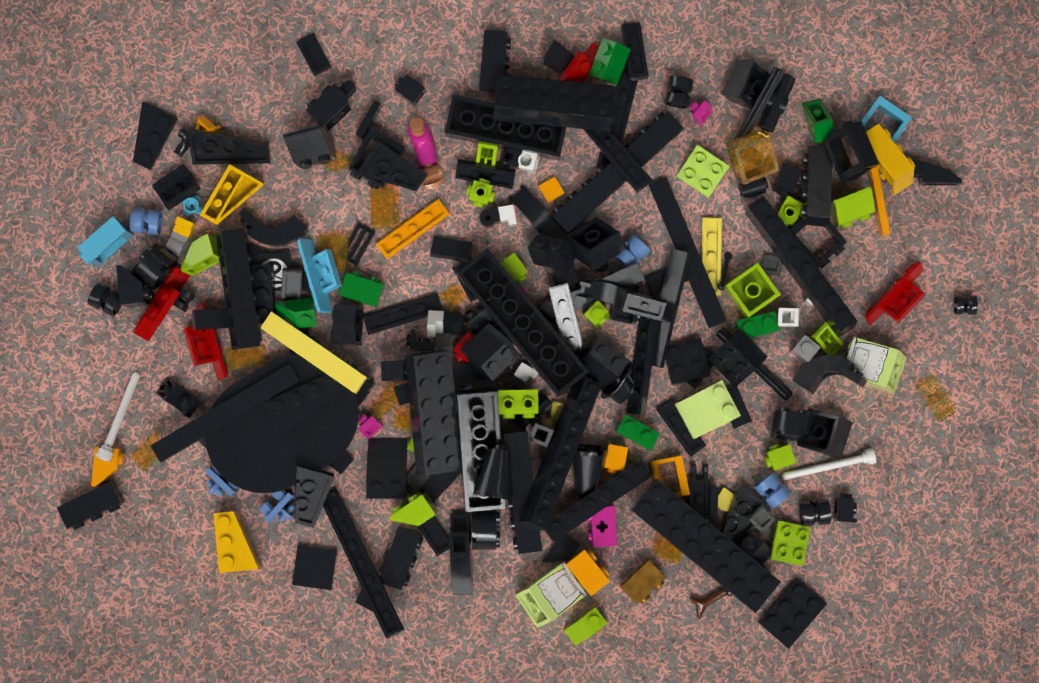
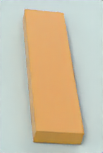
[867,166,891,237]
[376,198,450,260]

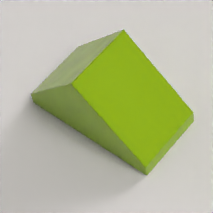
[476,141,499,166]
[809,322,844,355]

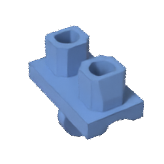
[205,467,238,497]
[260,490,295,523]

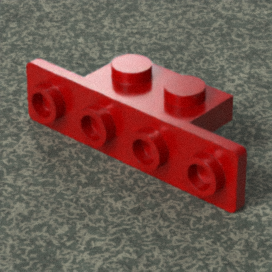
[558,43,599,83]
[865,261,925,326]
[133,266,190,341]
[183,302,228,381]

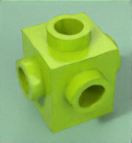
[466,178,496,208]

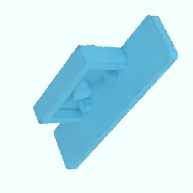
[297,238,342,313]

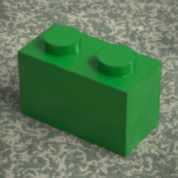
[589,38,631,86]
[339,271,385,308]
[734,311,780,339]
[615,414,660,451]

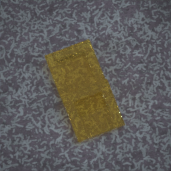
[916,377,956,422]

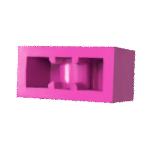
[587,506,617,547]

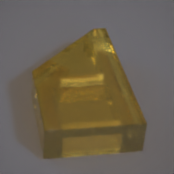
[320,150,353,172]
[130,431,159,471]

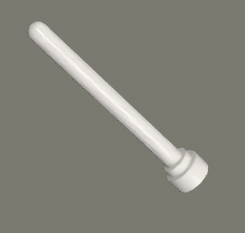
[95,372,140,462]
[782,448,876,480]

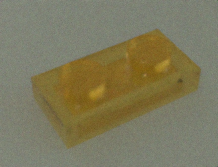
[225,346,266,370]

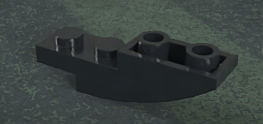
[449,513,473,595]

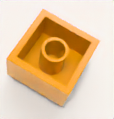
[565,548,610,596]

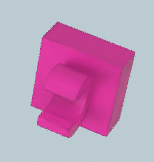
[689,100,713,126]
[358,414,383,439]

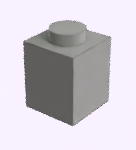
[790,335,820,363]

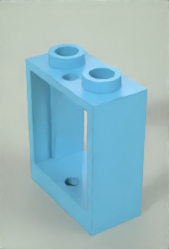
[861,96,912,143]
[77,216,134,266]

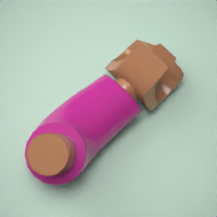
[408,117,445,190]

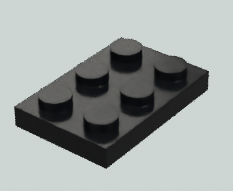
[758,577,827,649]

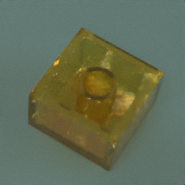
[726,129,779,185]

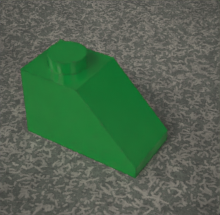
[802,99,834,144]
[275,298,317,329]

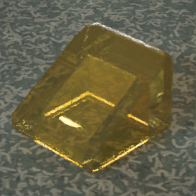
[439,284,466,311]
[393,414,412,433]

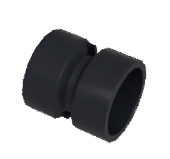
[664,75,694,109]
[87,282,122,317]
[799,499,831,527]

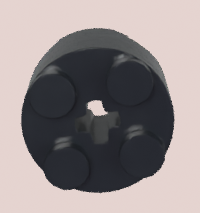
[131,243,178,290]
[770,407,812,441]
[472,510,500,550]

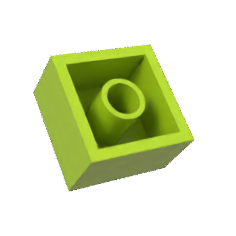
[724,263,781,319]

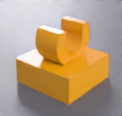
[196,116,221,133]

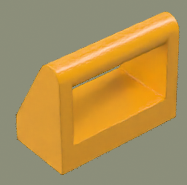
[650,455,690,497]

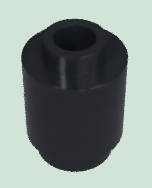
[738,174,769,199]

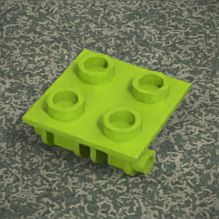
[677,144,730,198]
[770,520,811,566]

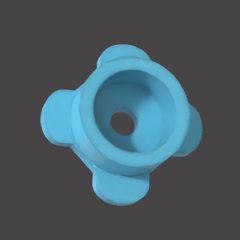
[181,195,203,217]

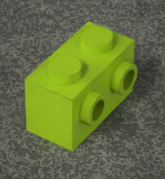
[498,390,539,419]

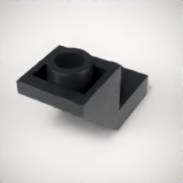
[156,377,201,418]

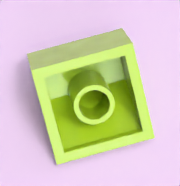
[831,187,875,229]

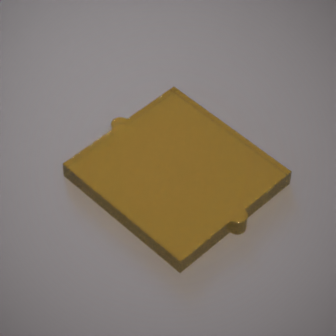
[317,234,349,272]

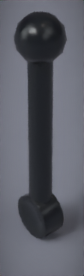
[717,253,732,291]

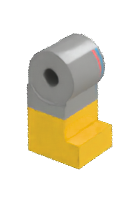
[165,216,197,257]

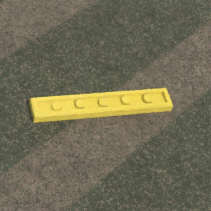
[260,312,367,394]

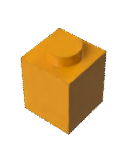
[604,444,628,474]

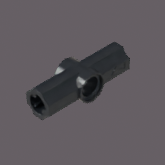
[758,73,796,133]

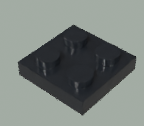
[666,338,710,386]

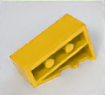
[866,124,915,196]
[200,164,264,226]
[213,511,262,573]

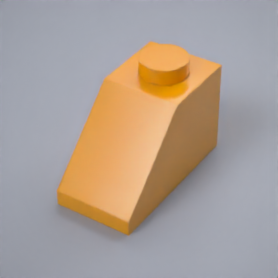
[91,447,125,487]

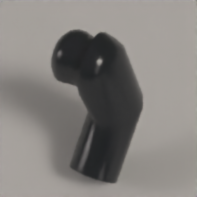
[174,128,190,158]

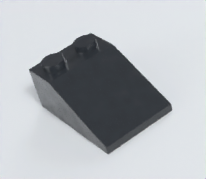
[366,439,408,499]

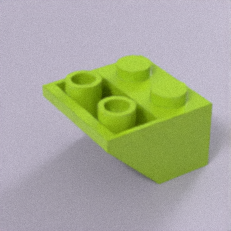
[389,491,439,526]

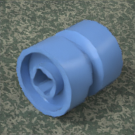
[130,207,163,236]
[615,235,651,266]
[754,471,791,509]

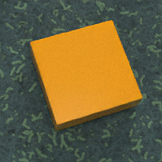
[538,176,565,203]

